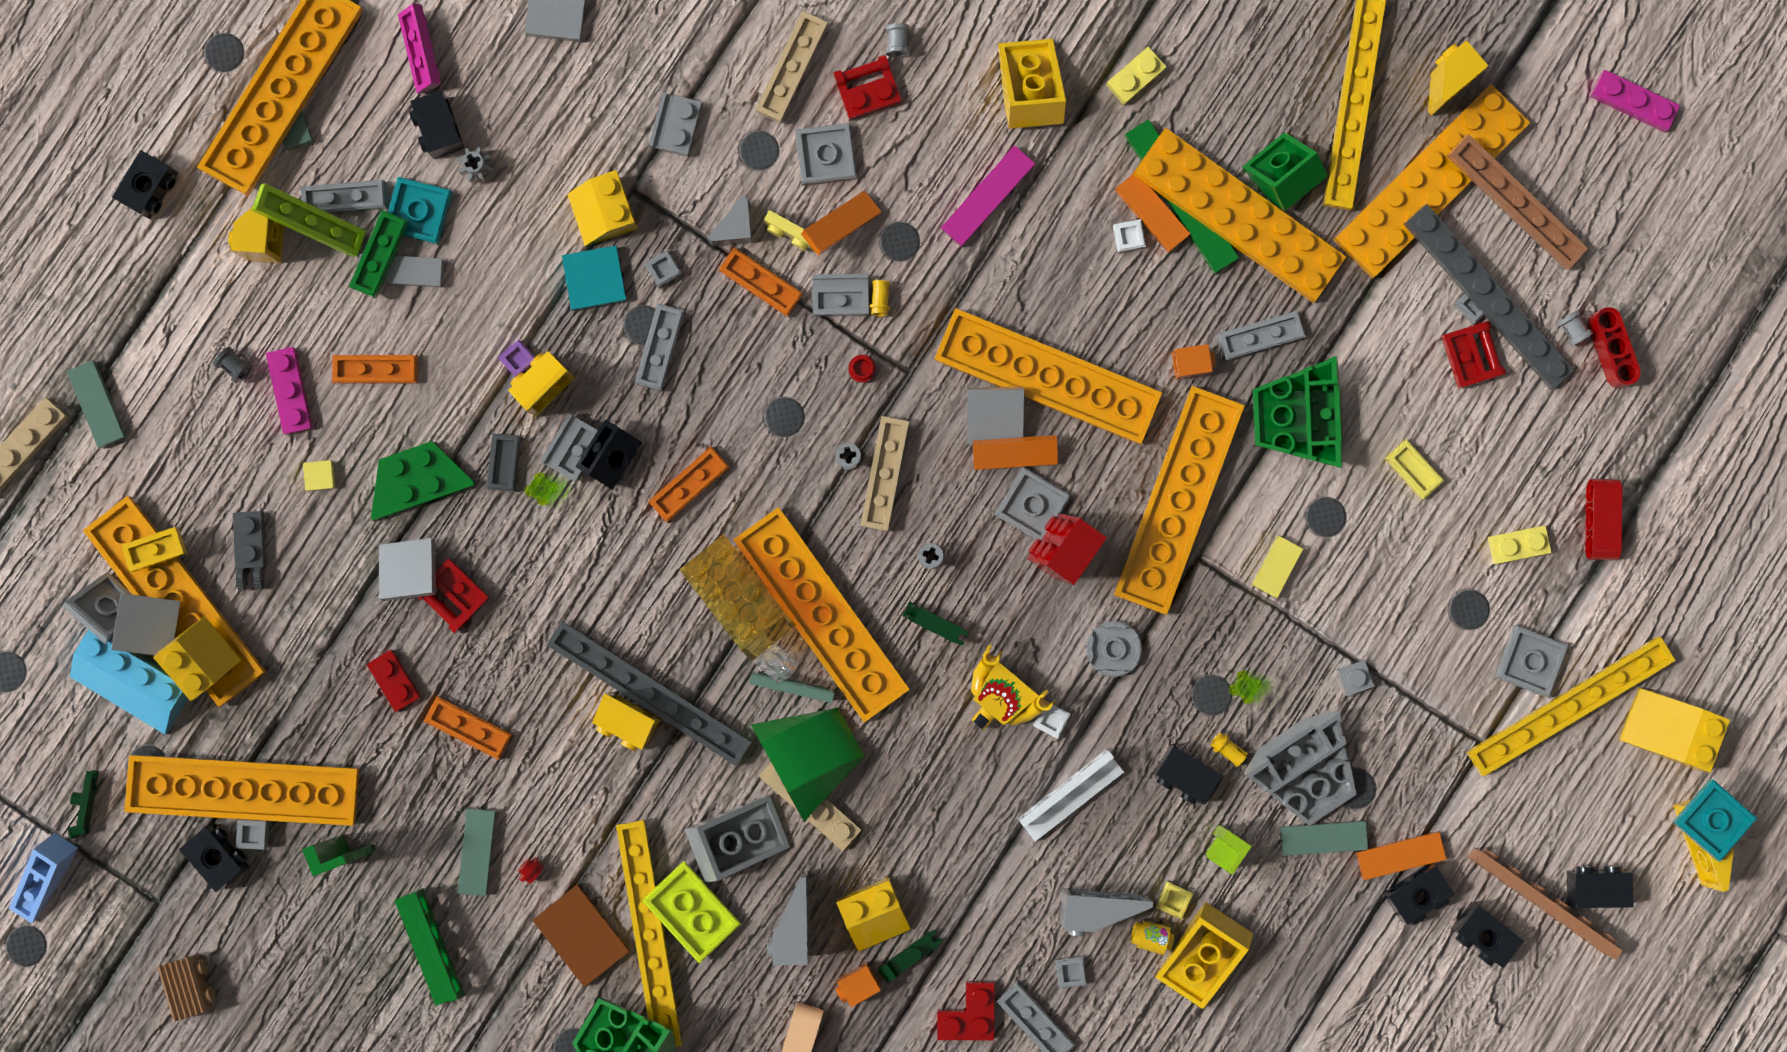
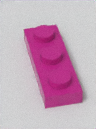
[398,4,441,94]
[1590,70,1680,133]
[266,347,313,435]

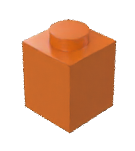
[1171,344,1216,380]
[835,962,881,1007]

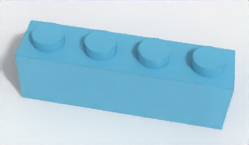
[70,629,188,735]

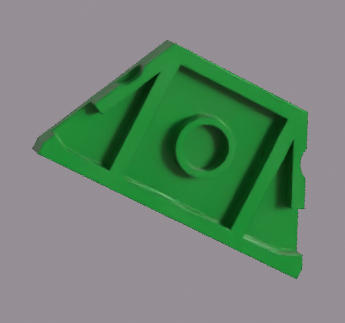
[371,441,476,521]

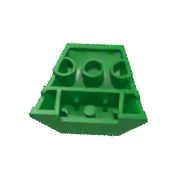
[1253,356,1344,468]
[751,707,865,823]
[572,998,676,1052]

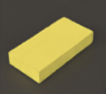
[1384,439,1444,500]
[1251,536,1303,598]

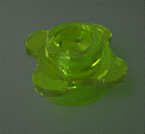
[525,472,559,506]
[1228,671,1262,704]

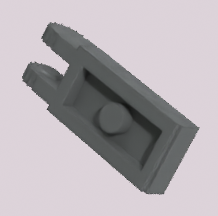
[233,511,266,591]

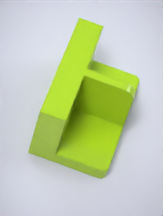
[1206,825,1252,875]

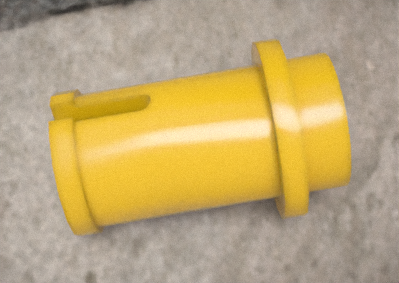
[869,280,891,317]
[1210,732,1248,767]

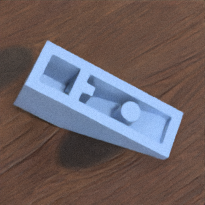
[9,832,78,923]

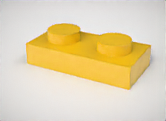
[121,527,187,572]

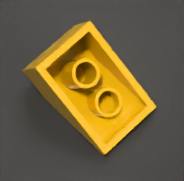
[998,39,1066,129]
[1619,688,1730,773]
[1673,798,1734,892]
[1155,902,1253,1009]

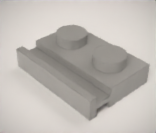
[649,92,703,157]
[812,274,869,316]
[540,414,598,483]

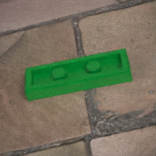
[348,210,410,299]

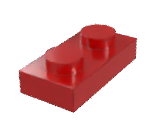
[366,650,421,712]

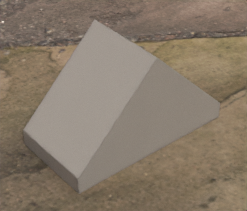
[707,195,753,246]

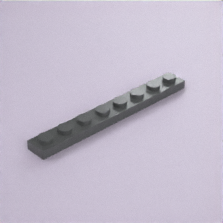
[1403,204,1574,389]
[546,621,752,766]

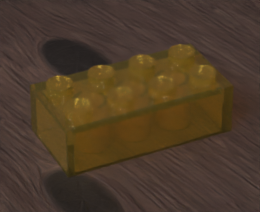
[679,534,796,661]

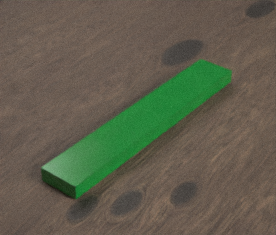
[1124,119,1239,274]

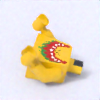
[971,645,1057,731]

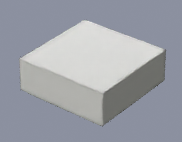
[1113,219,1146,253]
[1032,705,1071,739]

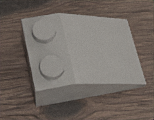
[684,795,790,882]
[767,871,810,966]
[1060,889,1153,936]

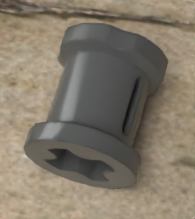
[213,347,252,383]

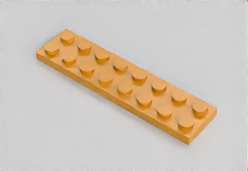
[197,0,363,197]
[1333,84,1530,279]
[1133,127,1346,303]
[934,308,1162,445]
[1113,386,1245,615]
[82,496,266,707]
[733,507,910,722]
[124,755,360,826]

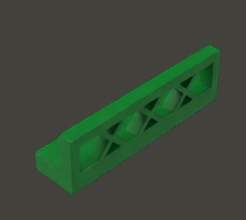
[302,834,375,877]
[394,888,464,1006]

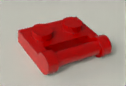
[833,55,901,121]
[1441,321,1507,389]
[417,559,490,634]

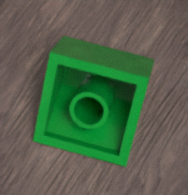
[1242,132,1328,211]

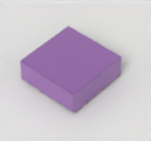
[498,339,535,377]

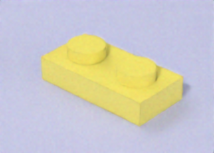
[1106,47,1166,105]
[764,210,814,251]
[1488,525,1551,564]

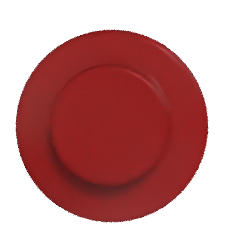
[848,355,876,383]
[518,857,544,884]

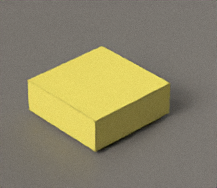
[303,460,336,491]
[1155,881,1193,920]

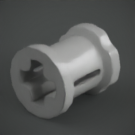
[886,23,910,58]
[1557,309,1593,346]
[836,443,861,470]
[918,543,943,569]

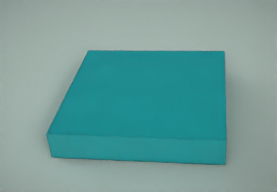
[388,177,453,245]
[561,245,627,311]
[1673,779,1758,862]

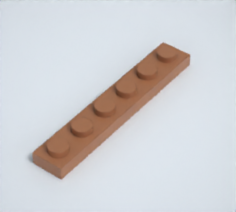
[1446,134,1588,270]
[1467,848,1622,960]

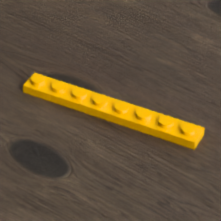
[1323,0,1386,211]
[1466,637,1676,777]
[616,820,683,1047]

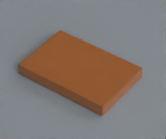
[532,884,630,987]

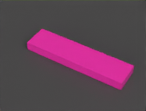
[941,145,1035,247]

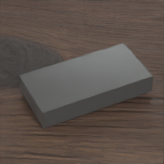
[486,433,522,492]

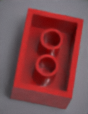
[1027,514,1107,585]

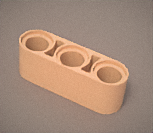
[781,1002,824,1052]

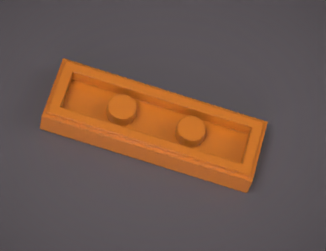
[1114,174,1190,253]
[801,190,881,256]
[718,247,803,317]
[332,355,418,384]
[972,435,1058,470]
[648,446,730,523]
[424,696,513,760]
[1355,831,1446,880]

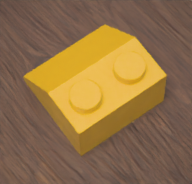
[1428,40,1489,116]
[568,170,638,247]
[228,206,285,263]
[508,351,575,417]
[153,616,242,701]
[592,692,661,752]
[836,877,911,951]

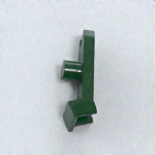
[902,601,969,645]
[67,770,99,839]
[878,930,942,984]

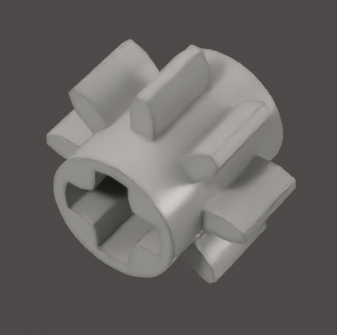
[457,147,493,183]

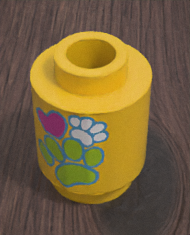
[1130,920,1174,955]

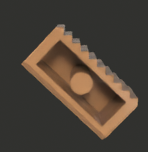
[158,953,215,1022]

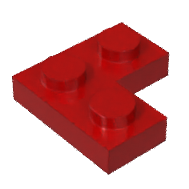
[937,981,994,1041]

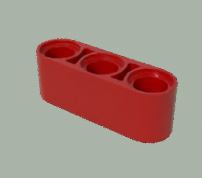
[1587,307,1641,388]
[1585,479,1622,561]

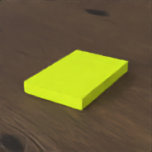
[642,861,741,964]

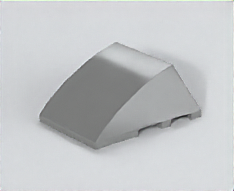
[1244,711,1356,826]

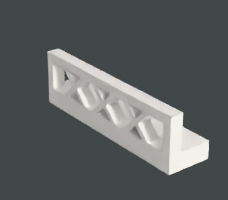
[1017,749,1124,842]

